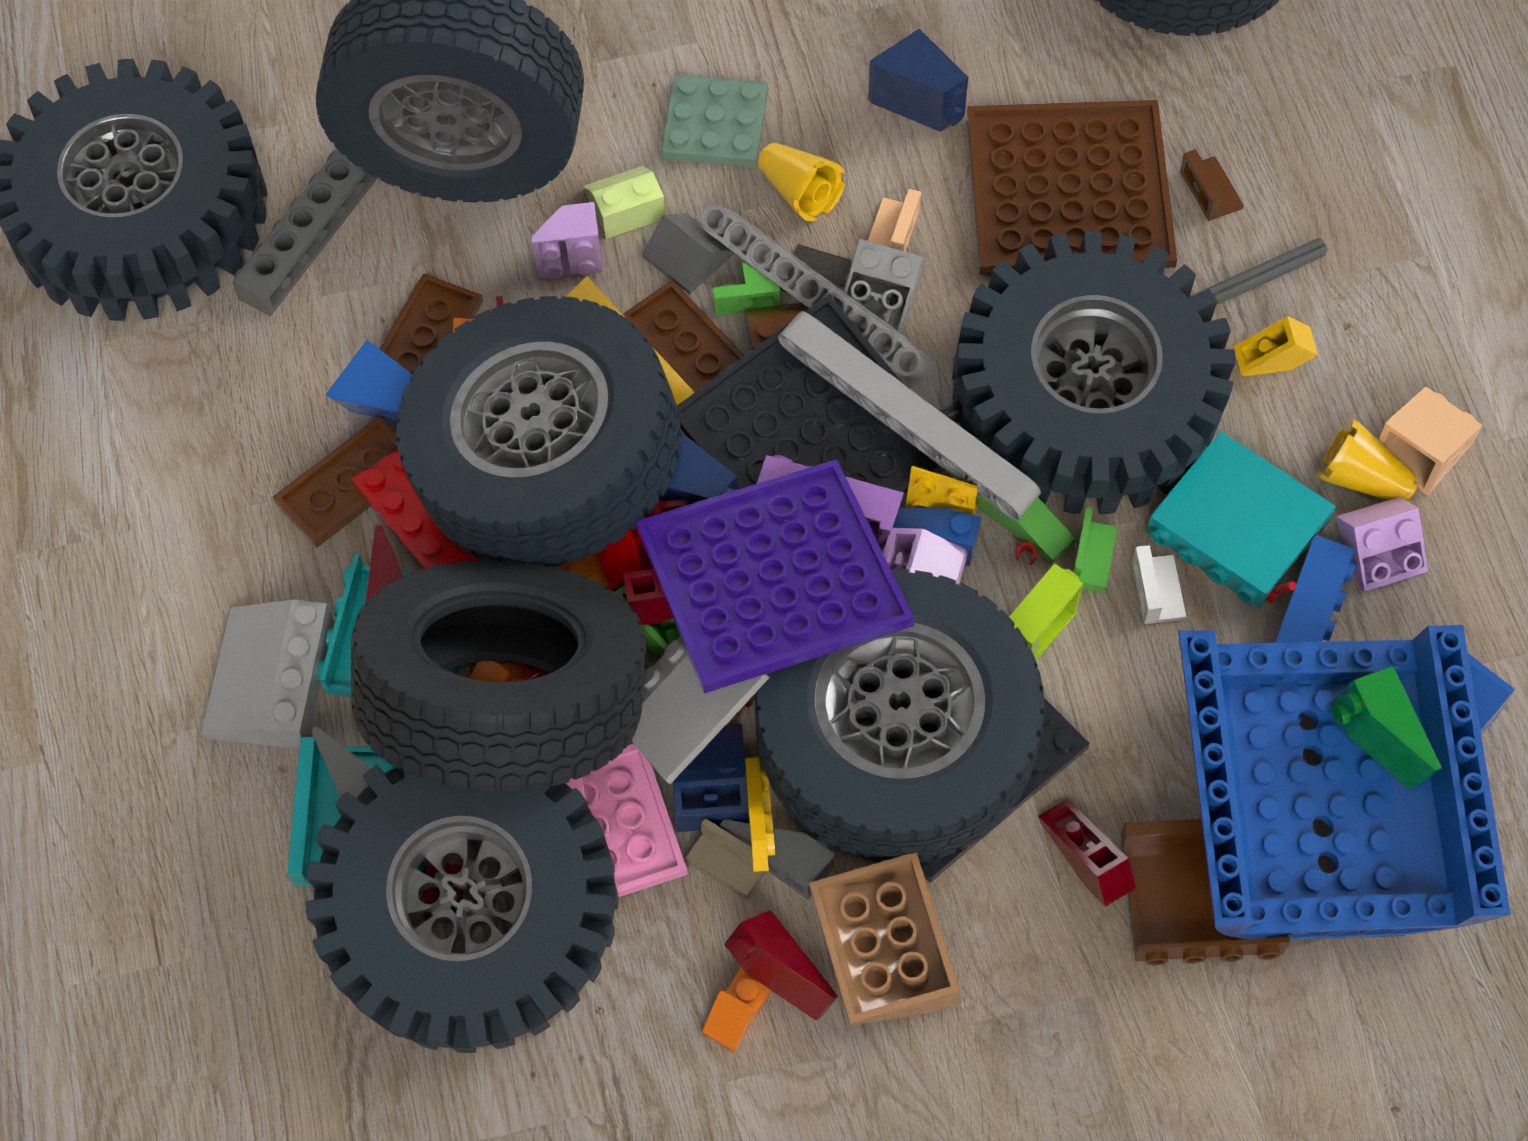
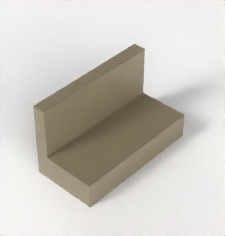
[686,818,767,900]

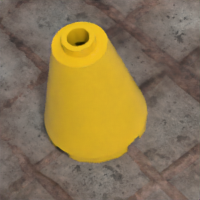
[758,143,845,221]
[1317,418,1418,501]

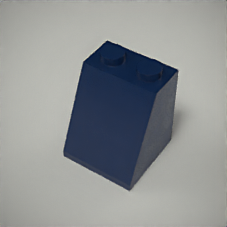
[868,29,968,132]
[659,432,738,505]

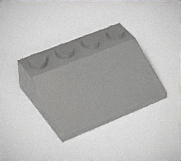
[201,600,334,749]
[632,636,770,784]

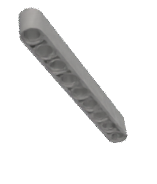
[700,204,933,381]
[778,311,1041,520]

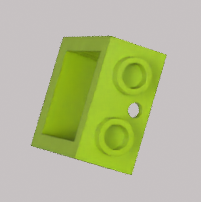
[1009,563,1084,661]

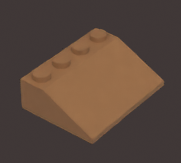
[809,852,961,1025]

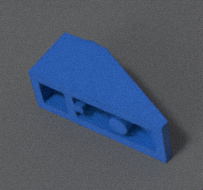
[884,508,982,566]

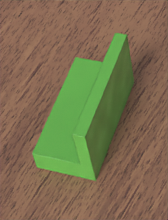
[1074,507,1117,593]

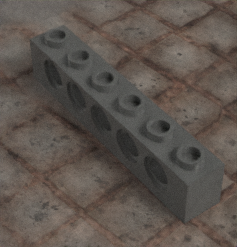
[232,150,379,316]

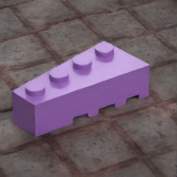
[756,455,904,548]

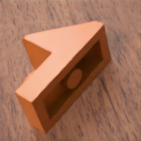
[702,967,772,1052]

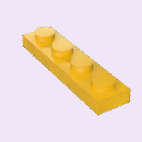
[745,757,775,872]

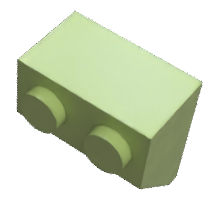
[583,166,666,239]

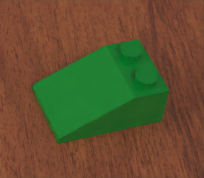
[1331,666,1442,790]

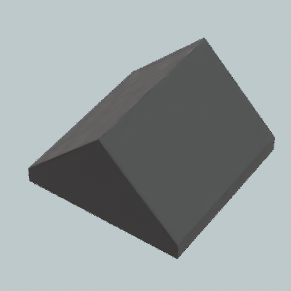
[642,214,734,294]

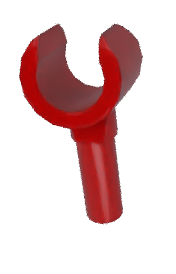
[1016,542,1037,565]
[1266,581,1296,603]

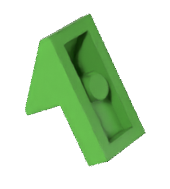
[713,263,780,316]

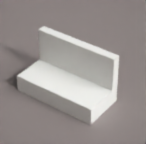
[1132,545,1186,624]

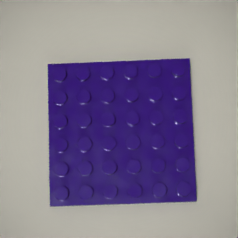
[635,459,914,694]

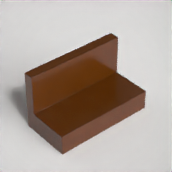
[1180,149,1244,221]

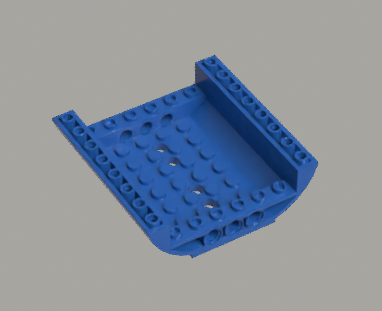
[1178,625,1511,941]

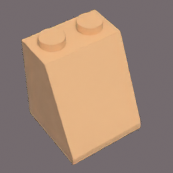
[1379,387,1482,496]

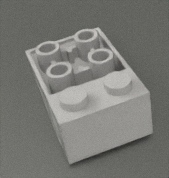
[840,239,927,351]

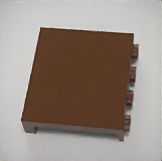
[1121,819,1290,966]

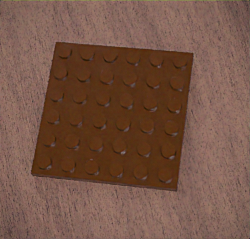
[967,100,1177,274]

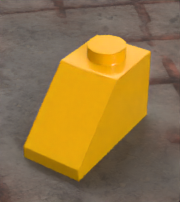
[1233,316,1318,376]

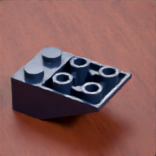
[673,725,749,832]

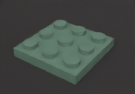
[661,74,768,168]

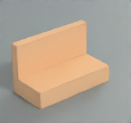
[868,189,921,252]

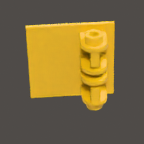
[905,466,979,515]

